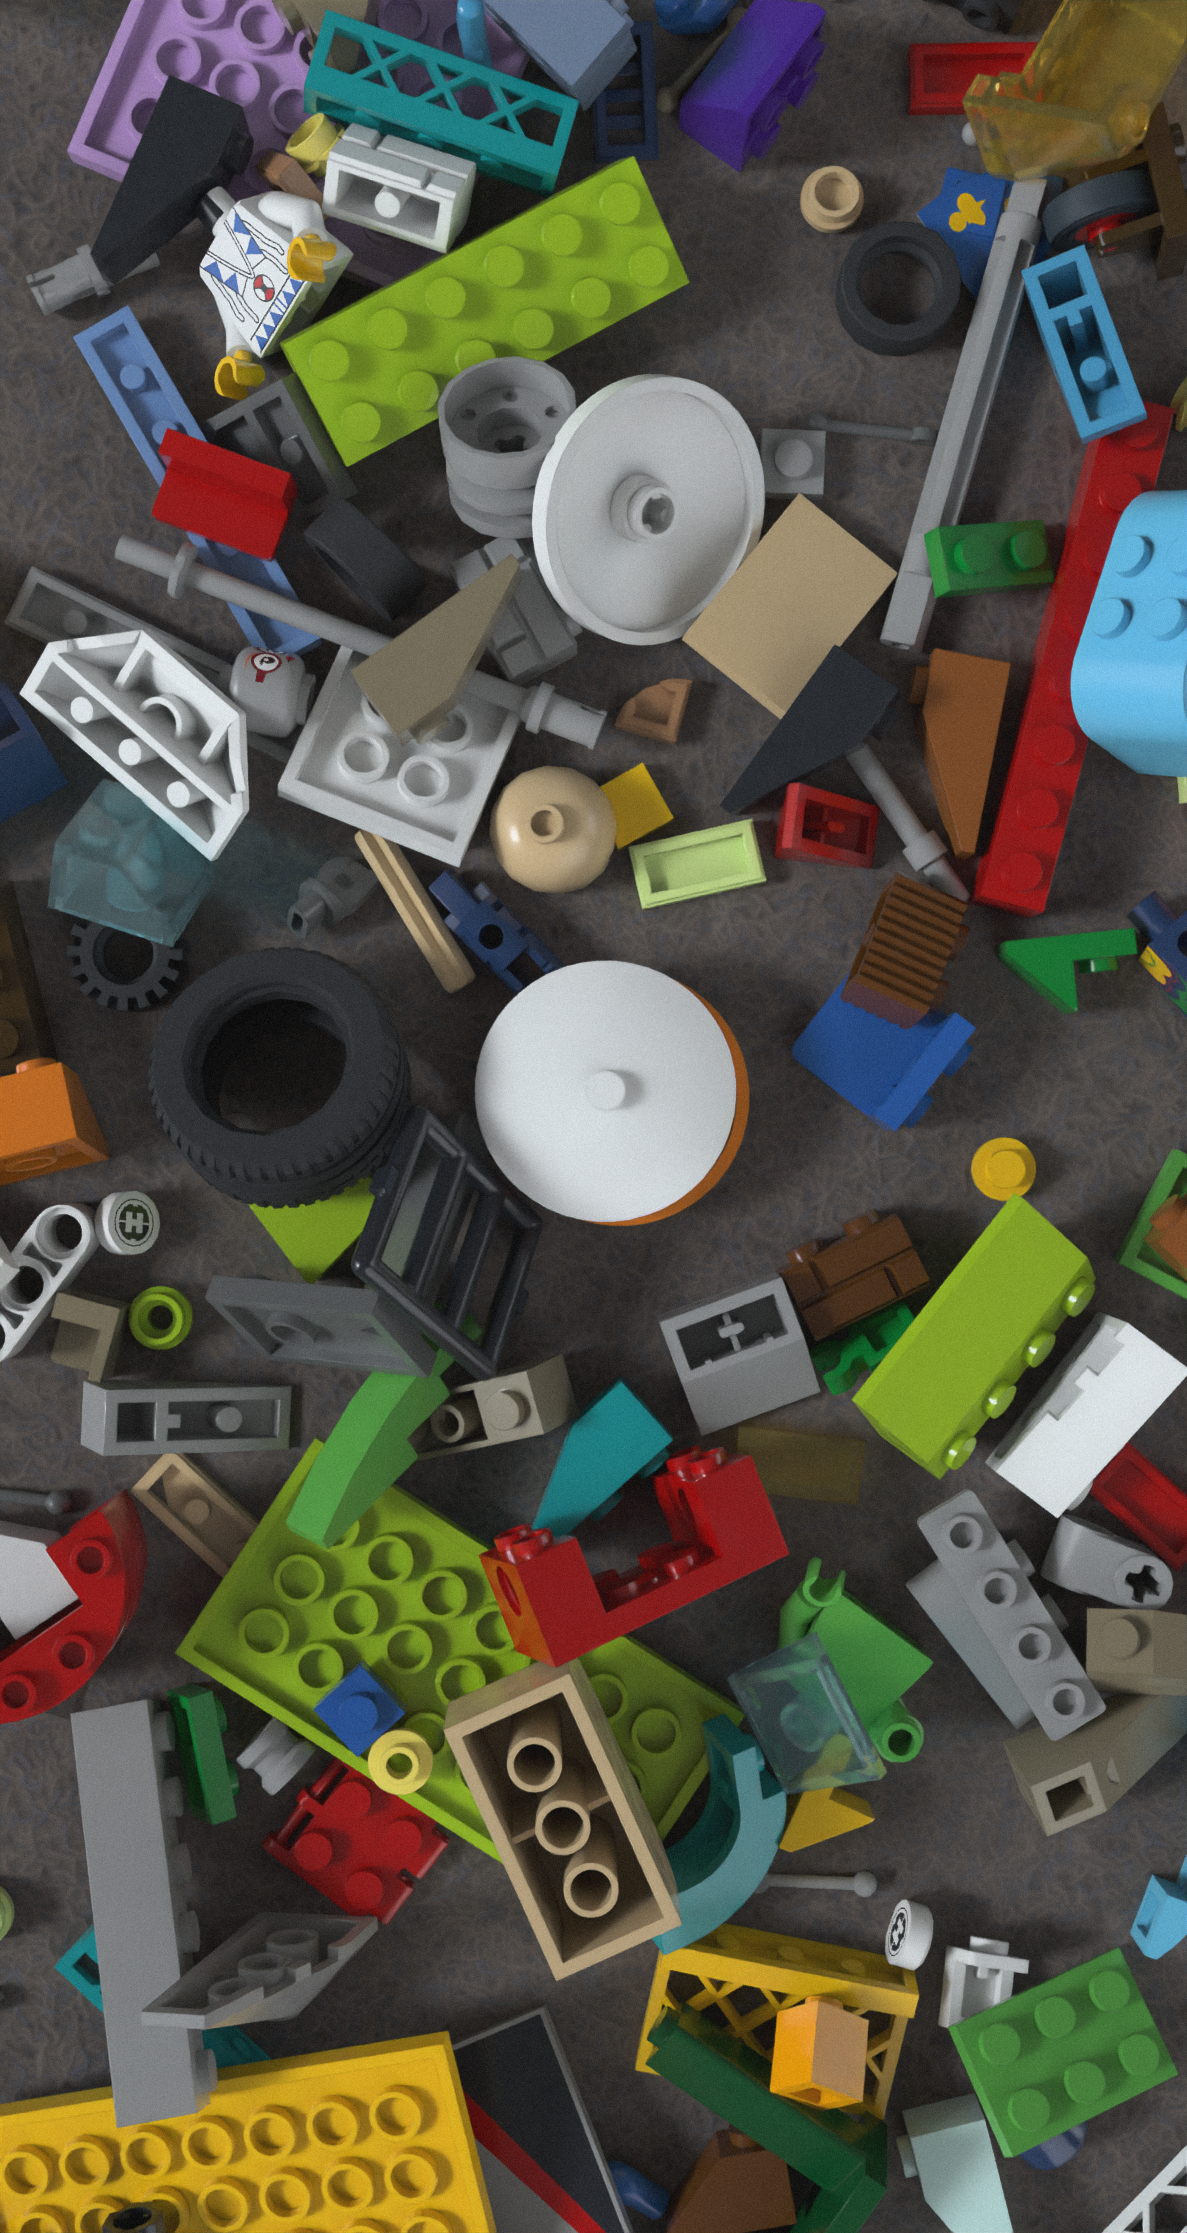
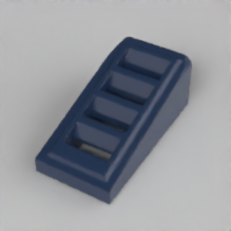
[591,21,659,164]

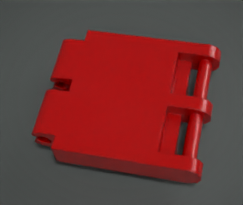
[262,1754,450,1925]

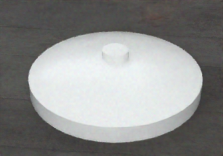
[532,374,765,645]
[475,961,736,1222]

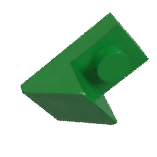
[995,928,1137,1014]

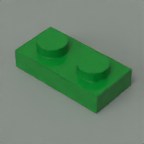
[924,519,1055,598]
[167,1683,239,1825]

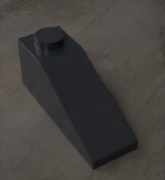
[90,75,254,285]
[720,644,903,815]

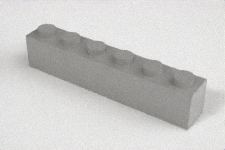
[70,1699,217,2128]

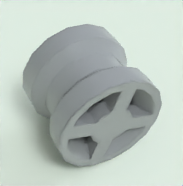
[234,1717,316,1796]

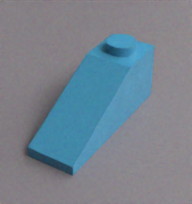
[1021,244,1147,444]

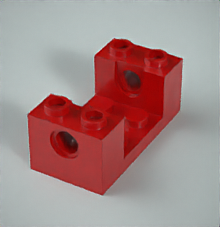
[479,1445,790,1668]

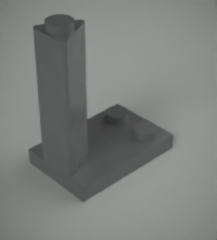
[205,1111,489,1378]

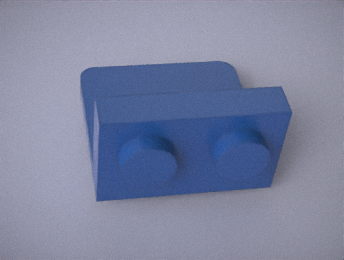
[791,971,976,1131]

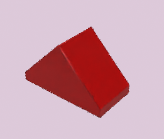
[774,783,879,869]

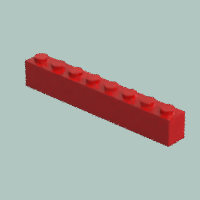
[968,400,1175,919]

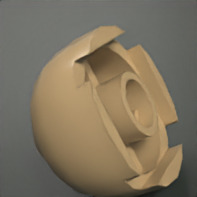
[489,765,617,895]

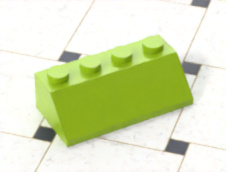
[852,1193,1096,1480]

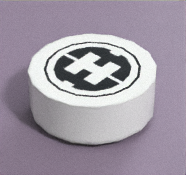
[94,1191,160,1255]
[885,1900,933,1970]

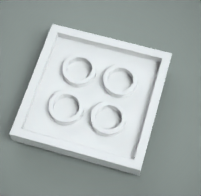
[278,645,521,868]

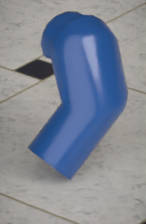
[654,0,739,36]
[607,2161,669,2220]

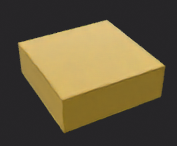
[600,763,674,851]

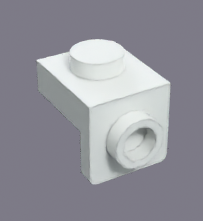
[938,1936,1029,2028]

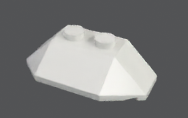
[20,628,249,861]

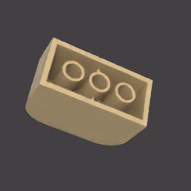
[443,1658,682,1981]

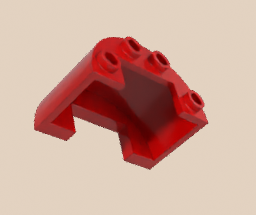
[0,1489,147,1724]

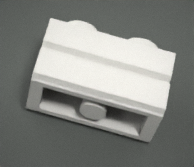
[322,123,476,254]

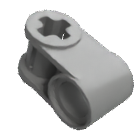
[1039,1513,1173,1610]

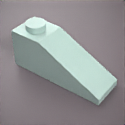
[895,2093,1013,2233]

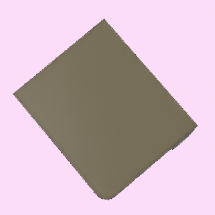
[51,1287,131,1383]

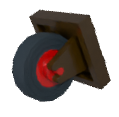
[1043,102,1187,281]

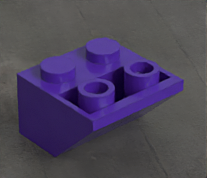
[678,0,827,173]

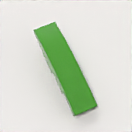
[286,1302,482,1550]

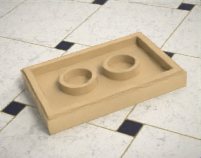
[682,493,898,719]

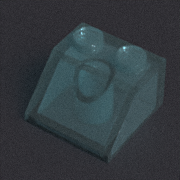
[47,778,217,947]

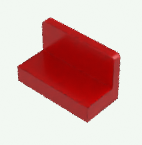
[152,428,299,562]

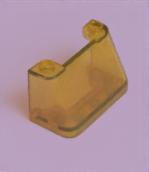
[962,0,1187,182]

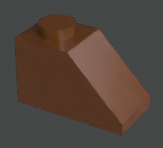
[666,2124,797,2233]

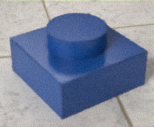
[313,1659,407,1757]

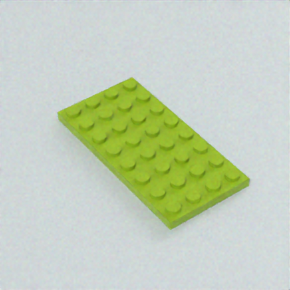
[175,1434,745,1864]

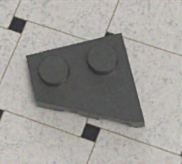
[198,372,358,522]

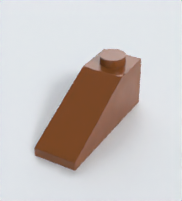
[907,648,1011,860]

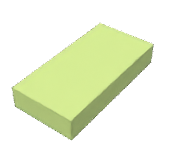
[628,819,766,911]

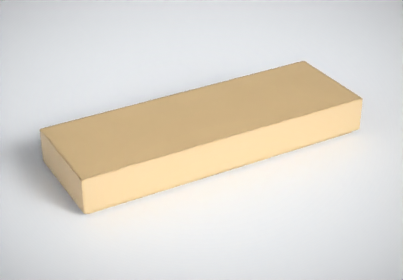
[130,1453,260,1578]

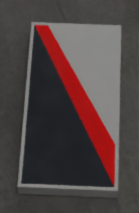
[451,2003,634,2233]

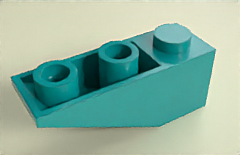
[532,1375,673,1537]

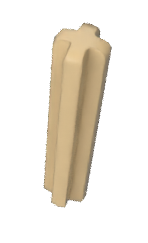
[355,829,475,993]

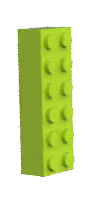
[279,156,690,467]

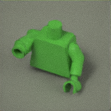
[777,1557,934,1762]

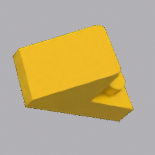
[778,1716,875,1853]

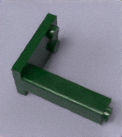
[645,2001,888,2233]

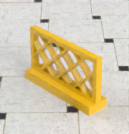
[635,1923,919,2120]

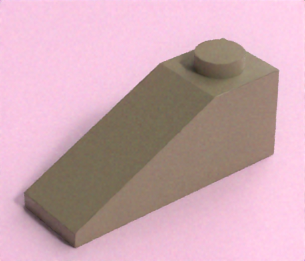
[350,553,521,747]
[1086,1608,1187,1696]

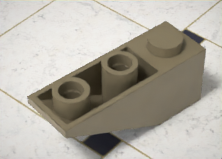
[407,1354,580,1462]
[1003,1693,1187,1837]

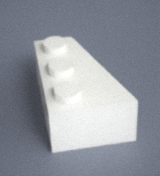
[985,1312,1187,1518]

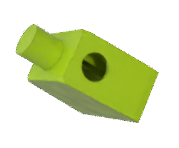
[249,1129,375,1284]

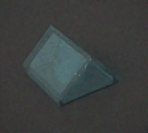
[727,1631,887,1795]

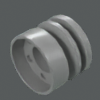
[438,356,576,539]

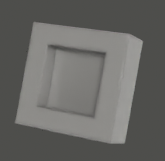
[760,428,826,500]

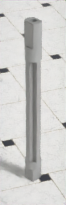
[879,175,1049,654]

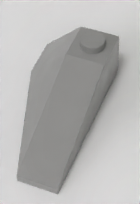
[141,1912,378,2030]

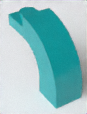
[652,1713,786,1955]

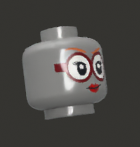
[217,646,316,738]

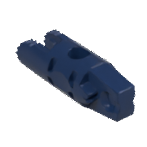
[429,869,566,995]

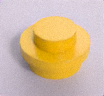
[971,1137,1036,1201]

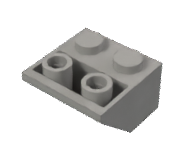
[657,1272,821,1436]

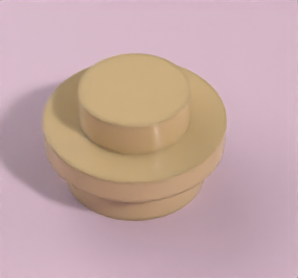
[800,166,864,233]

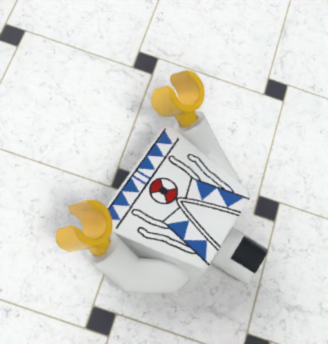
[195,186,354,401]

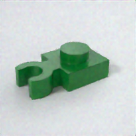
[809,1299,915,1395]

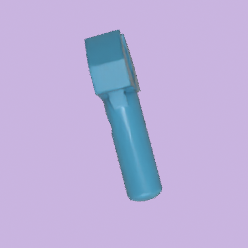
[456,0,493,86]

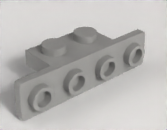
[917,1489,1106,1741]

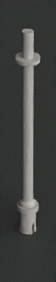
[115,534,608,750]

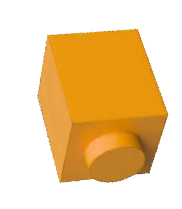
[770,1996,869,2111]

